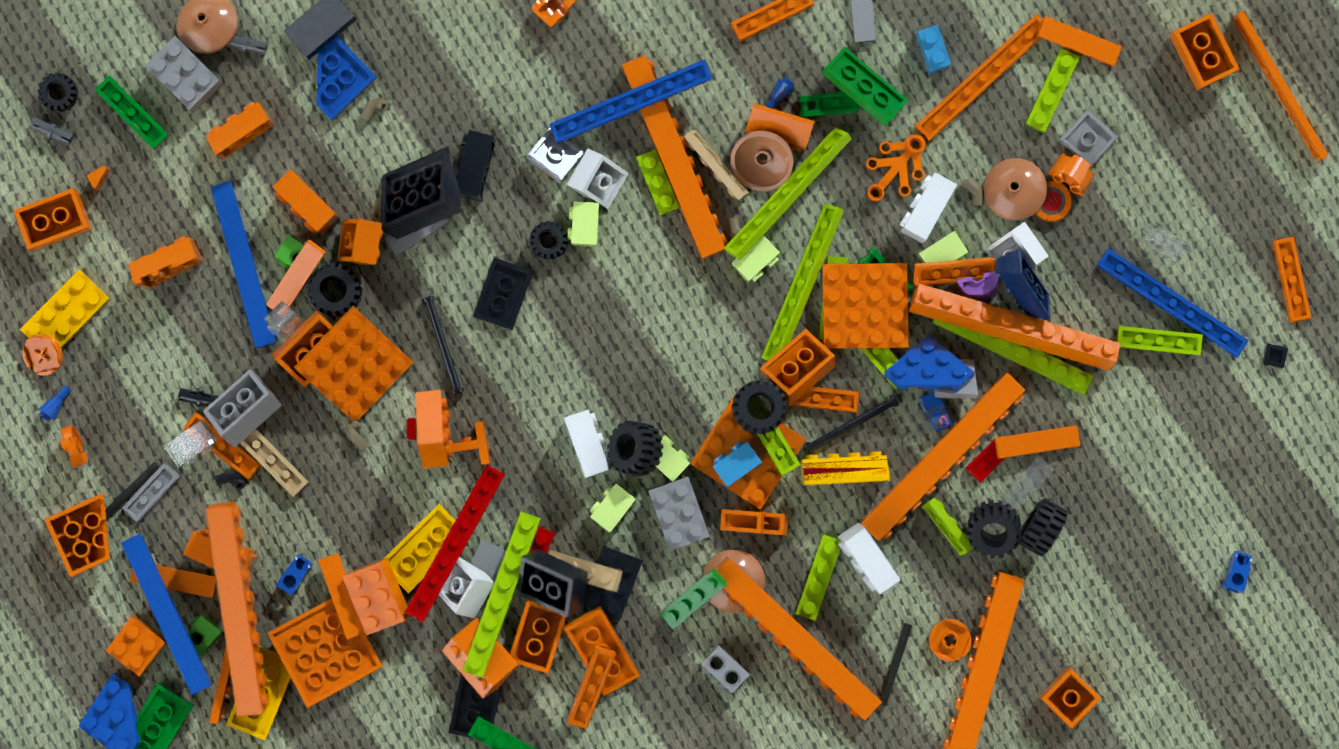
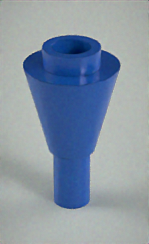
[765,77,795,109]
[38,385,71,422]

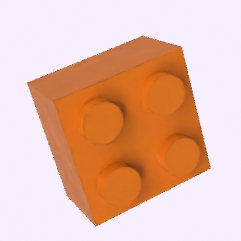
[337,219,383,265]
[106,616,168,676]
[1038,667,1101,728]

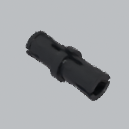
[178,388,219,407]

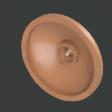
[176,0,238,54]
[730,131,794,191]
[984,158,1047,221]
[702,549,765,613]

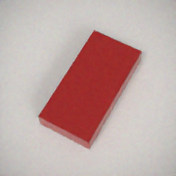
[965,439,1005,483]

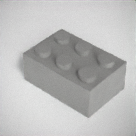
[145,36,223,113]
[203,369,282,448]
[649,477,710,551]

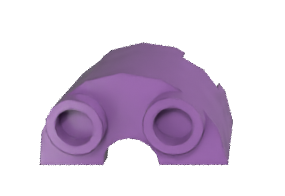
[957,271,999,303]

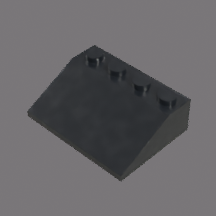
[380,148,461,239]

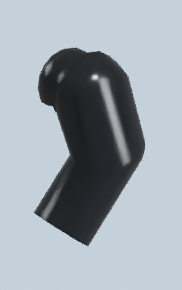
[215,470,246,490]

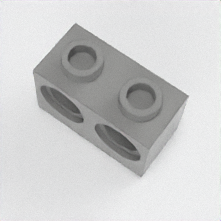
[701,644,750,693]

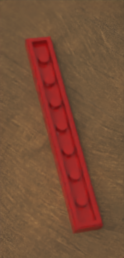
[404,464,505,623]

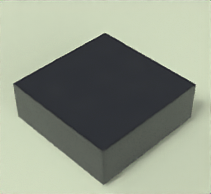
[1262,343,1288,369]

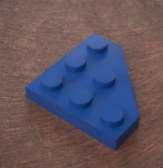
[317,36,377,121]
[884,334,975,389]
[78,673,140,749]

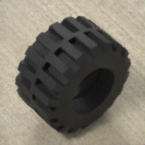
[307,263,362,317]
[731,380,787,435]
[607,421,663,476]
[1018,498,1067,557]
[967,500,1021,559]

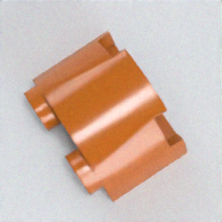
[531,0,577,29]
[1048,153,1095,197]

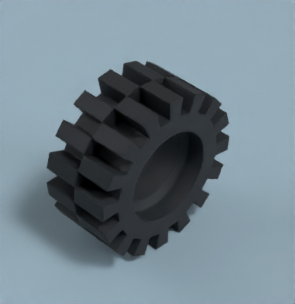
[37,72,78,112]
[529,221,568,260]

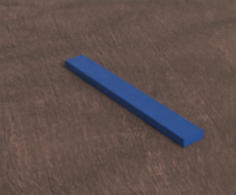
[549,59,713,144]
[211,181,277,348]
[1096,248,1249,358]
[121,533,212,695]

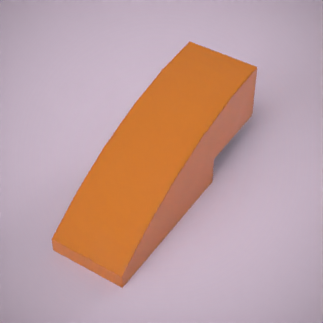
[720,509,789,535]

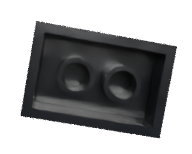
[455,130,496,202]
[583,545,643,620]
[517,549,588,618]

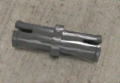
[226,36,268,56]
[29,117,74,146]

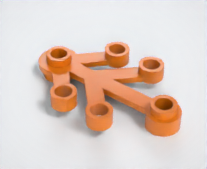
[866,134,926,202]

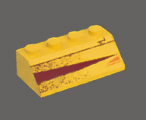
[801,451,890,485]

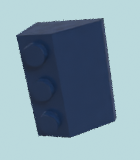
[995,249,1050,320]

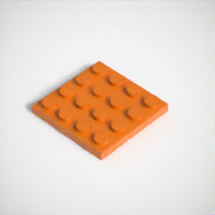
[822,263,908,349]
[294,306,414,421]
[690,394,806,510]
[267,598,383,708]

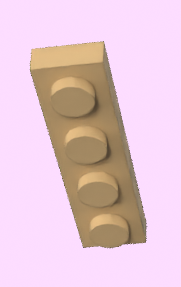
[684,129,749,200]
[240,429,309,497]
[548,550,623,592]

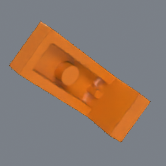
[449,422,491,465]

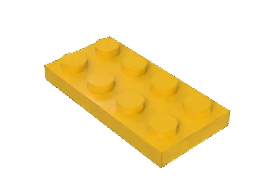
[20,269,110,349]
[385,504,455,593]
[226,645,291,740]

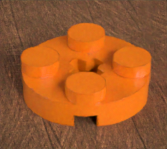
[60,425,88,468]
[928,619,972,662]

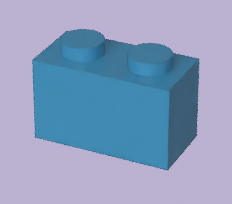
[915,25,951,75]
[712,441,762,487]

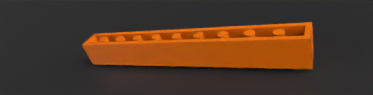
[622,55,728,260]
[909,284,1121,371]
[860,373,1025,542]
[206,502,269,716]
[715,556,882,720]
[942,571,1025,749]

